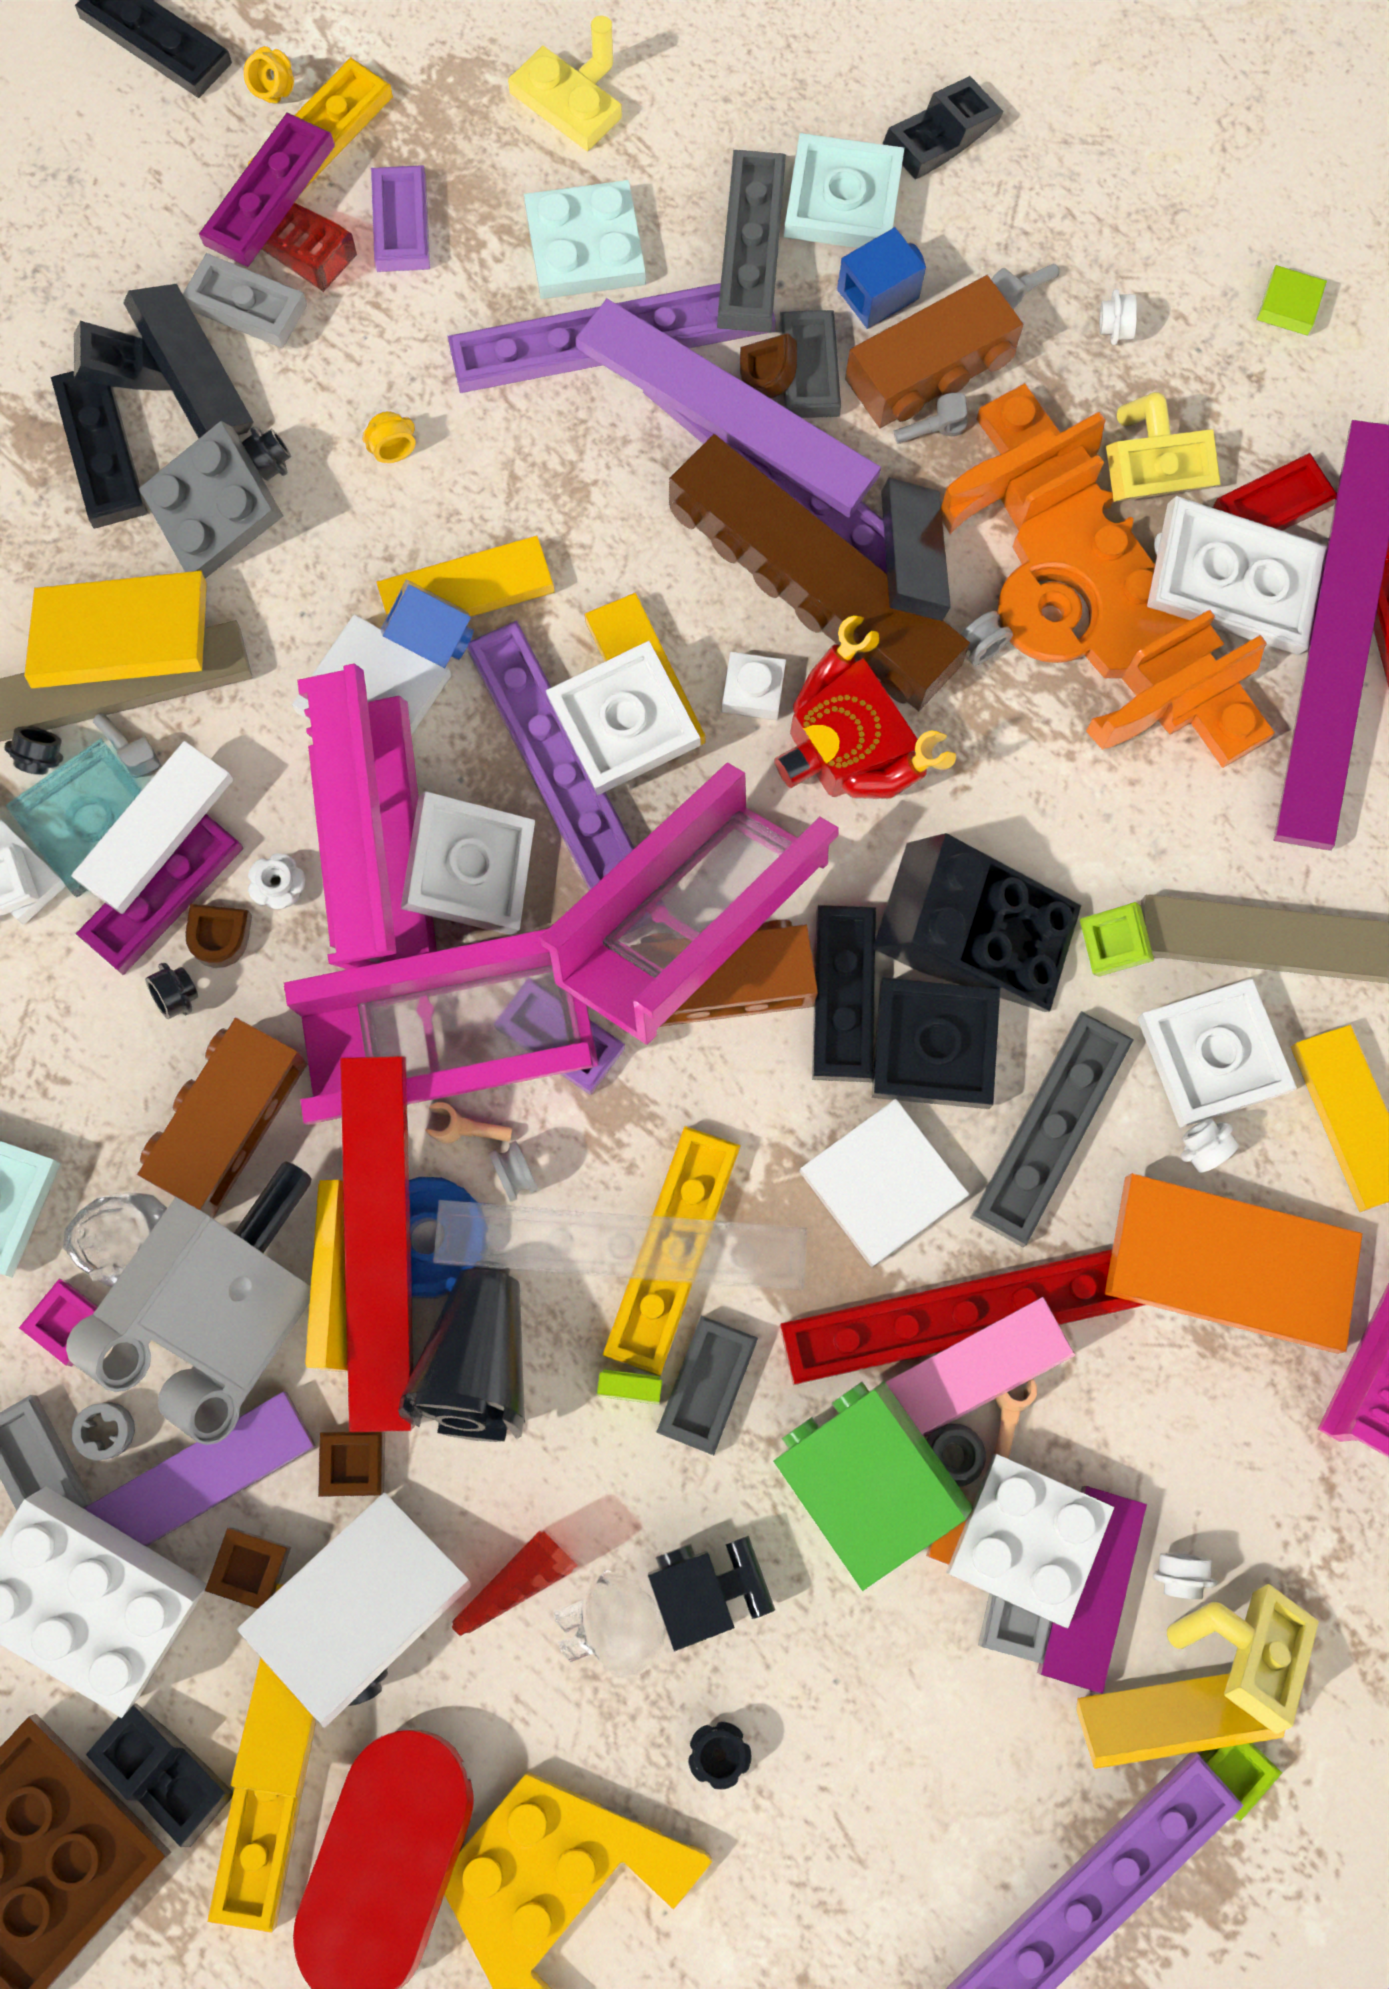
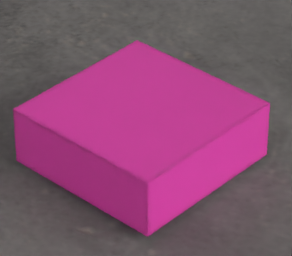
[19,1278,98,1367]

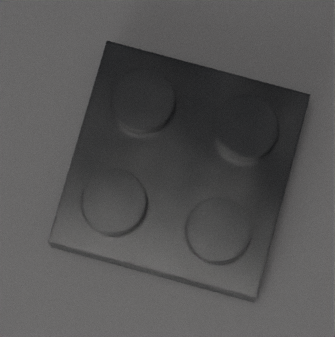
[871,978,1000,1109]

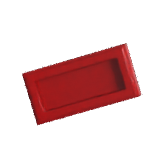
[1212,453,1337,531]

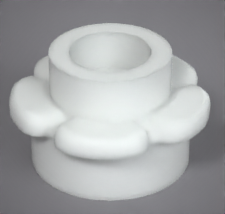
[1099,289,1137,345]
[248,853,305,909]
[1181,1118,1239,1173]
[1153,1553,1217,1599]

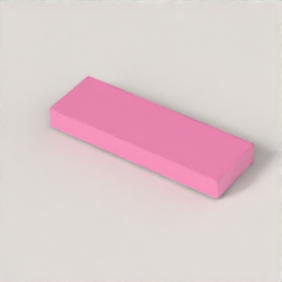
[885,1297,1076,1436]

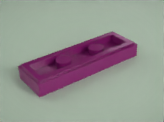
[199,112,335,267]
[75,814,244,975]
[1037,1486,1147,1694]

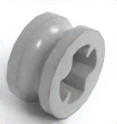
[961,610,1013,666]
[489,1140,538,1202]
[71,1402,135,1461]

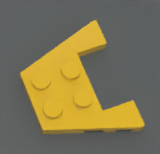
[445,1771,712,1989]

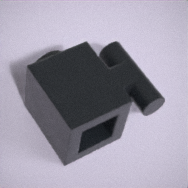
[648,1536,776,1652]

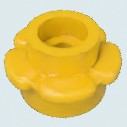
[244,46,294,103]
[362,411,416,463]

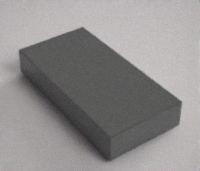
[779,310,841,418]
[656,1315,758,1456]

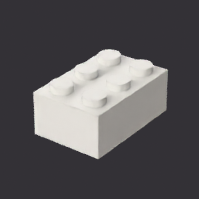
[0,1486,207,1718]

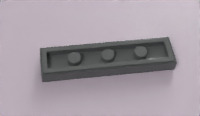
[717,150,786,333]
[970,1011,1134,1247]

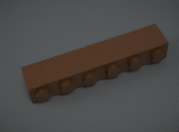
[669,434,970,712]

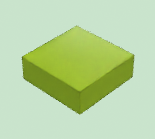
[1256,265,1327,336]
[1080,902,1154,977]
[597,1369,662,1405]
[1200,1743,1282,1822]

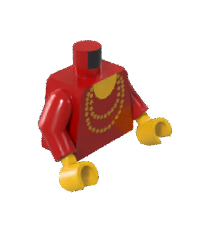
[774,616,956,799]

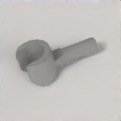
[992,264,1059,309]
[893,393,968,444]
[93,713,161,778]

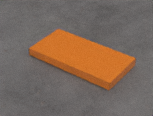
[1105,1173,1363,1354]

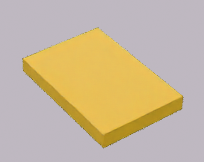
[24,571,207,689]

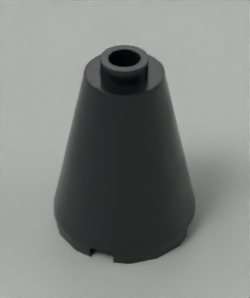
[398,1261,525,1442]

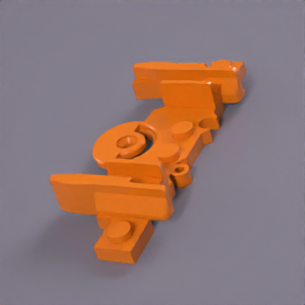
[941,383,1275,768]

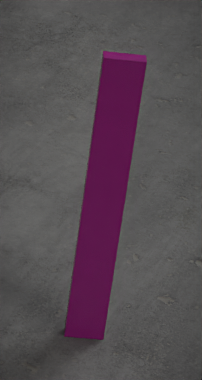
[1273,420,1389,851]

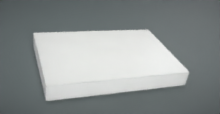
[1147,496,1327,655]
[237,1492,471,1728]

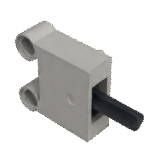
[66,1161,312,1445]

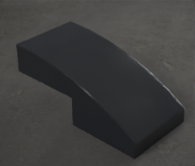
[882,76,1004,180]
[74,320,171,391]
[86,1703,233,1847]

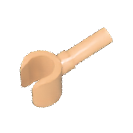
[425,1102,512,1144]
[994,1379,1037,1459]

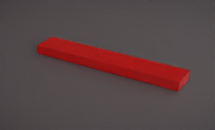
[340,1056,415,1432]
[779,1249,1146,1385]

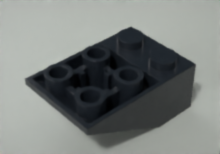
[873,833,1082,1012]

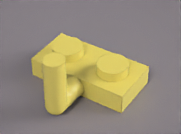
[508,15,622,152]
[1106,392,1221,502]
[1167,1584,1319,1734]

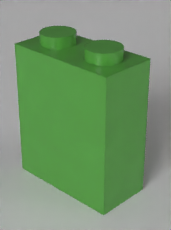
[773,1381,973,1591]

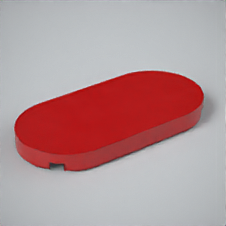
[293,1730,474,1989]

